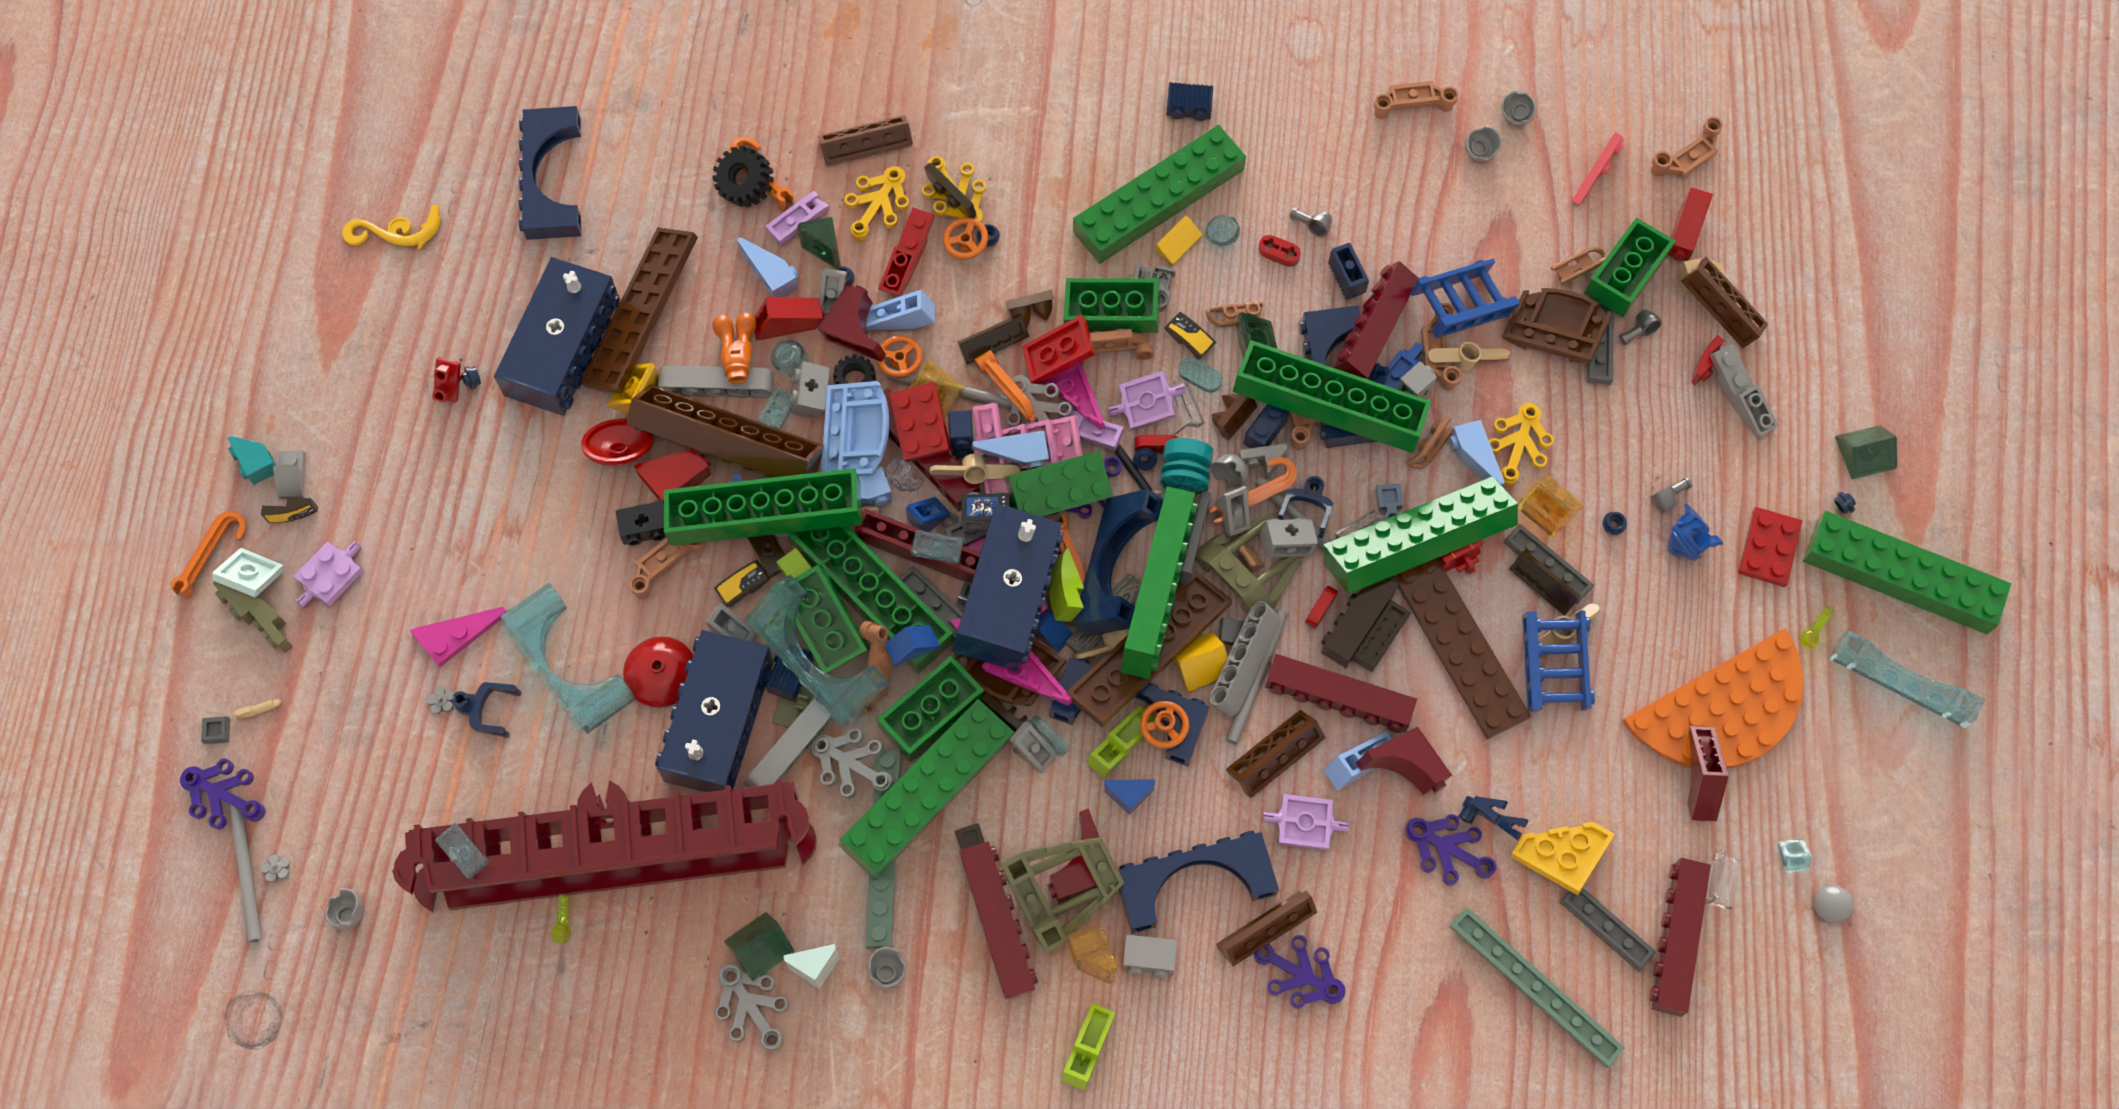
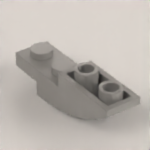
[1710,344,1779,437]

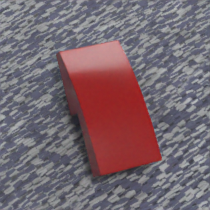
[1691,335,1724,386]

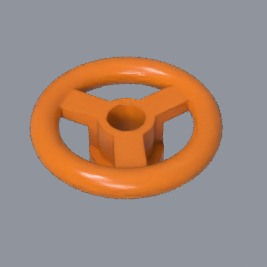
[943,217,988,260]
[876,336,923,378]
[1140,701,1189,749]

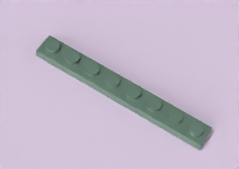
[866,749,901,948]
[1449,907,1625,1068]

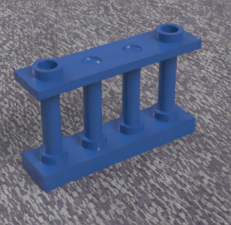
[1410,259,1520,338]
[1522,610,1595,712]

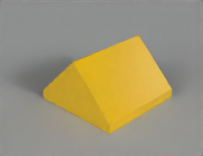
[607,363,659,414]
[1173,631,1228,693]

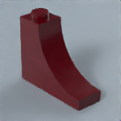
[818,284,886,362]
[1687,726,1729,821]
[1356,727,1452,795]
[1047,808,1100,904]

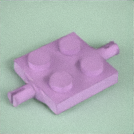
[1108,371,1187,430]
[293,541,364,608]
[1263,794,1349,851]

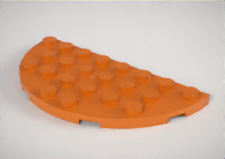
[1622,628,1803,768]

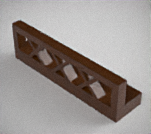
[818,115,913,165]
[1681,256,1768,348]
[1226,710,1325,798]
[1216,891,1317,966]

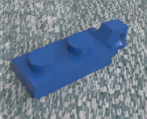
[1379,342,1424,389]

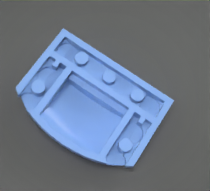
[821,381,889,475]

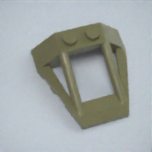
[1195,512,1304,614]
[1000,837,1124,953]

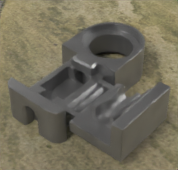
[1134,262,1176,312]

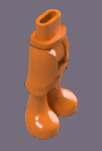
[712,313,757,383]

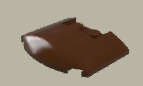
[1503,288,1612,363]
[954,638,1067,706]

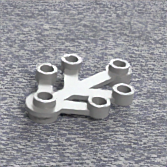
[1007,375,1073,427]
[811,728,894,799]
[715,963,789,1051]

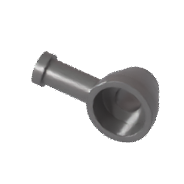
[1289,208,1332,237]
[1619,309,1662,345]
[1650,477,1692,511]

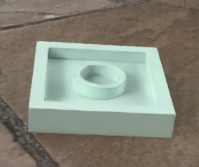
[212,548,283,598]

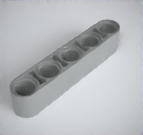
[658,365,773,398]
[1210,601,1281,717]
[743,692,840,787]

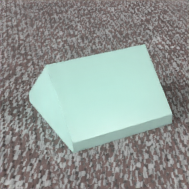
[784,944,840,989]

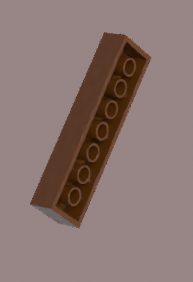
[627,384,824,478]

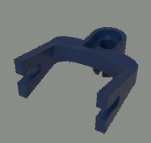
[1278,476,1333,539]
[452,682,521,738]
[1458,796,1529,841]

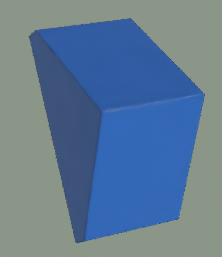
[906,497,951,533]
[1034,609,1073,653]
[885,625,940,667]
[1104,779,1155,815]

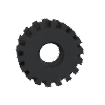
[712,146,774,207]

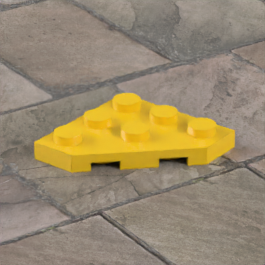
[1511,822,1615,895]

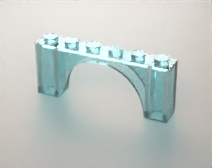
[744,575,889,727]
[500,583,636,734]

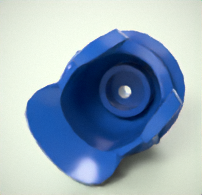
[1668,504,1723,561]

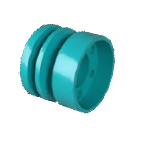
[1159,438,1214,495]

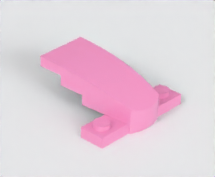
[972,403,1083,494]

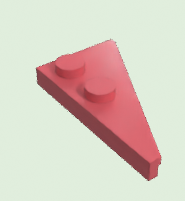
[1572,132,1625,206]

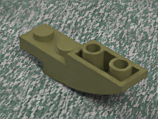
[213,582,293,653]

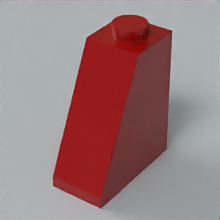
[1668,187,1713,261]
[754,297,824,340]
[634,449,711,502]

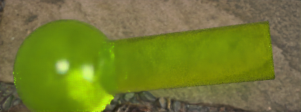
[1799,606,1834,648]
[551,895,571,943]

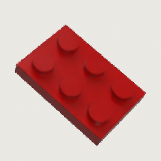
[1022,315,1095,384]
[889,381,951,462]
[1738,507,1802,587]

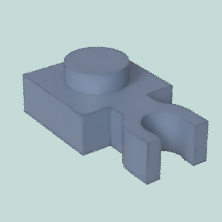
[1376,484,1403,520]

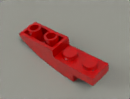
[878,207,935,297]

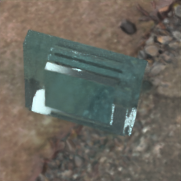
[1778,839,1812,872]

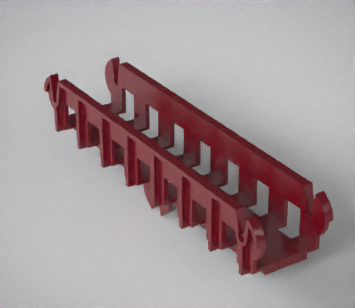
[392,779,817,913]

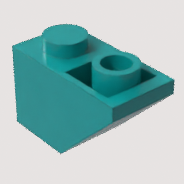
[227,436,277,485]

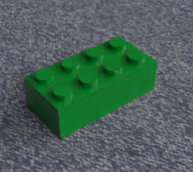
[1584,218,1676,318]
[1064,278,1160,333]
[1004,450,1113,517]
[776,564,870,674]
[877,655,984,762]

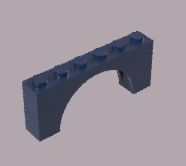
[519,106,582,240]
[1299,305,1378,448]
[1073,489,1163,636]
[1049,657,1209,766]
[1118,831,1279,934]

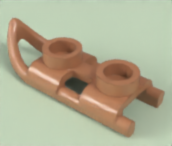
[1550,247,1607,285]
[1206,301,1266,326]
[1406,416,1453,468]

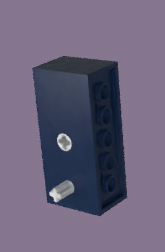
[494,257,620,416]
[951,503,1064,672]
[655,630,774,792]

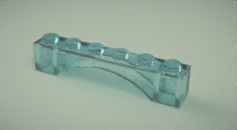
[1829,630,1985,728]

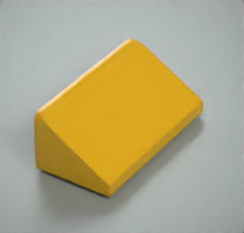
[1156,215,1203,266]

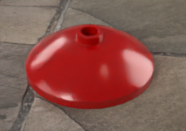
[581,419,654,466]
[623,636,693,708]

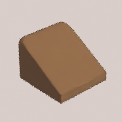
[1238,545,1265,574]

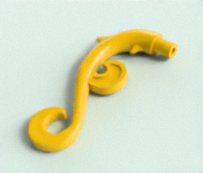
[342,205,441,249]

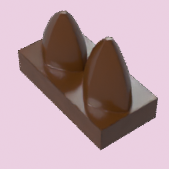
[1005,290,1054,328]
[1212,394,1257,440]

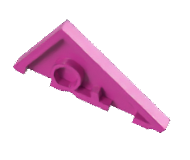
[1041,363,1105,429]
[410,607,508,667]
[982,651,1072,706]

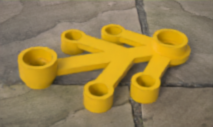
[922,156,986,226]
[845,166,909,241]
[1489,403,1554,487]

